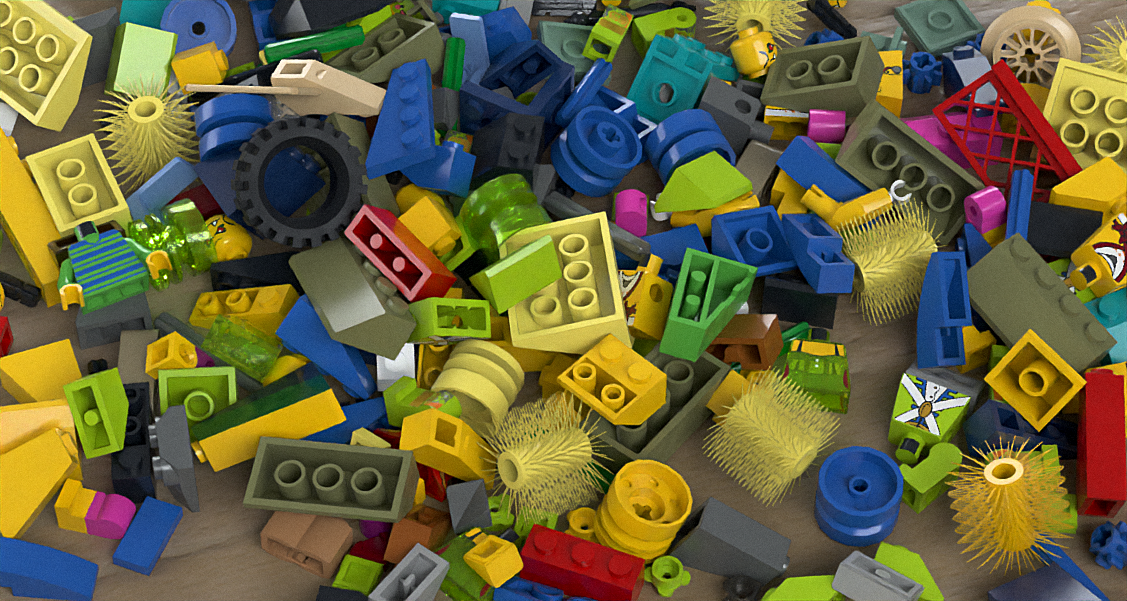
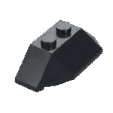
[268,0,394,40]

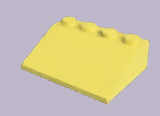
[0,0,93,132]
[1030,57,1127,175]
[497,211,632,355]

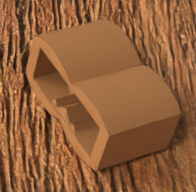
[260,511,353,579]

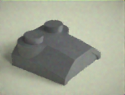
[72,6,120,88]
[148,404,200,513]

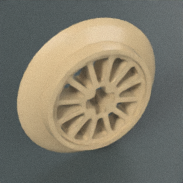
[980,6,1081,89]

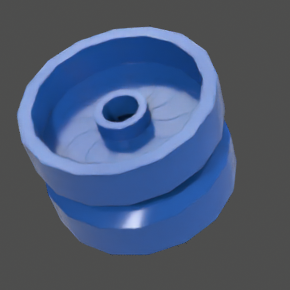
[160,0,237,58]
[194,93,274,162]
[550,105,642,198]
[645,109,736,186]
[814,446,903,547]

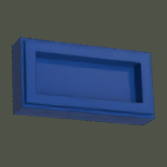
[112,496,183,576]

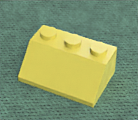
[25,133,135,237]

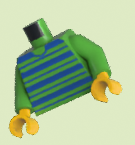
[57,221,173,315]

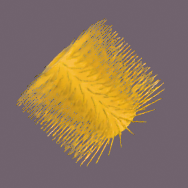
[945,435,1074,576]

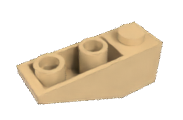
[271,60,387,117]

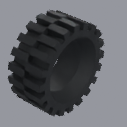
[231,117,368,248]

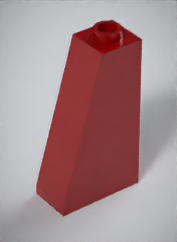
[1075,368,1127,518]

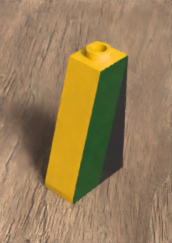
[190,361,347,472]

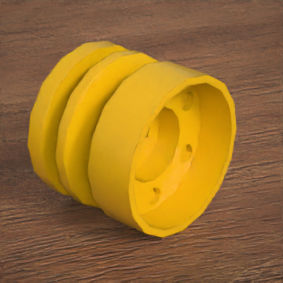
[593,460,693,564]

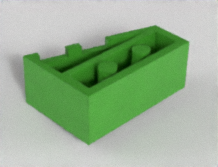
[658,247,758,362]

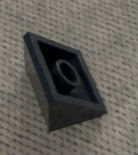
[1027,201,1103,259]
[761,273,840,330]

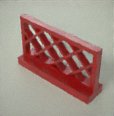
[932,59,1083,215]

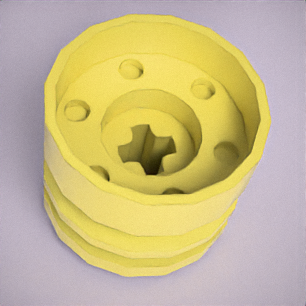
[430,339,524,439]

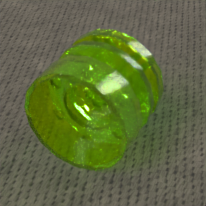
[460,174,553,265]
[127,198,218,292]

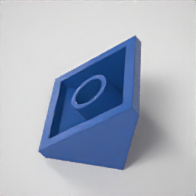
[712,205,799,277]

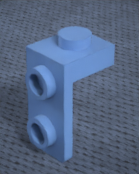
[441,13,490,86]
[125,157,199,243]

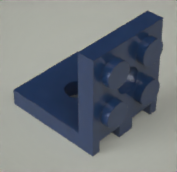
[459,62,575,153]

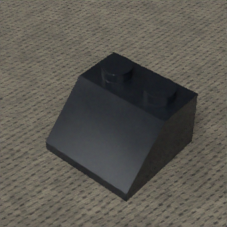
[469,113,545,199]

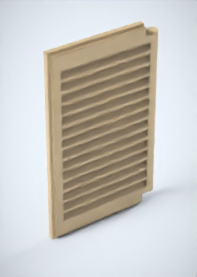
[185,84,322,96]

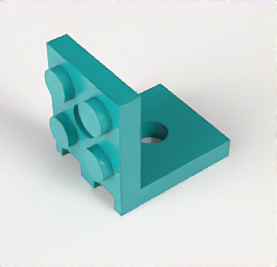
[626,33,740,125]

